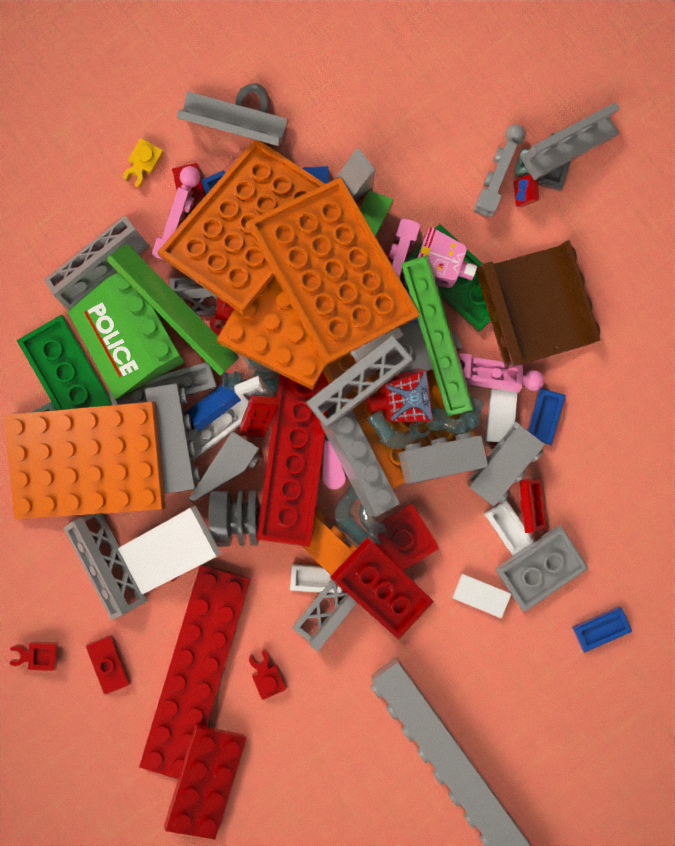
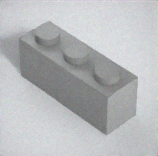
[466,422,545,506]
[398,432,488,485]

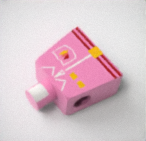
[418,227,477,288]

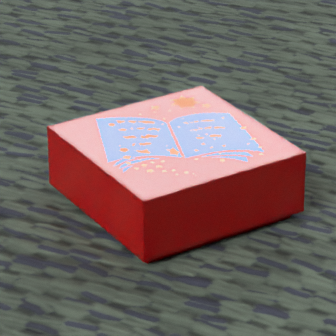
[513,174,539,207]

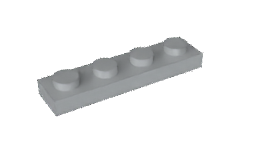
[108,362,217,405]

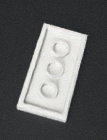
[118,506,221,595]

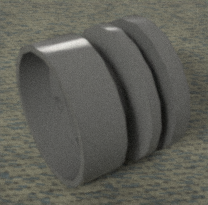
[209,490,261,547]

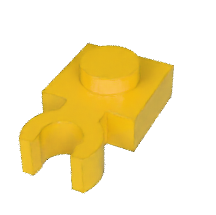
[123,138,164,188]

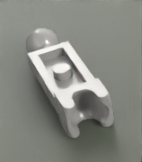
[473,124,526,218]

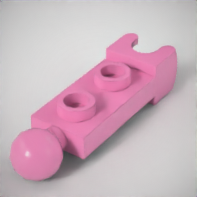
[152,166,200,260]
[389,218,421,277]
[458,353,544,392]

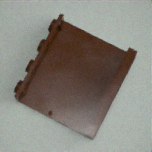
[476,240,601,369]

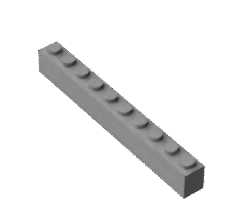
[370,657,532,846]

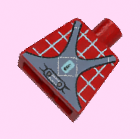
[366,368,433,422]

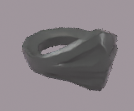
[235,83,270,112]

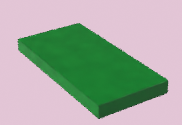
[404,223,490,332]
[16,314,112,410]

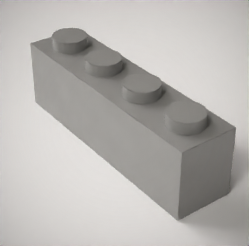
[145,384,200,494]
[320,410,400,516]

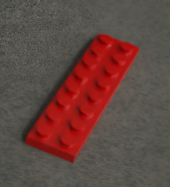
[256,372,329,547]
[139,564,251,779]

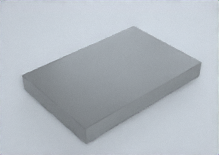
[494,525,589,612]

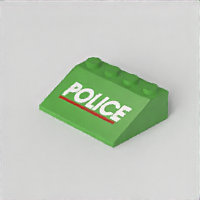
[68,272,185,401]

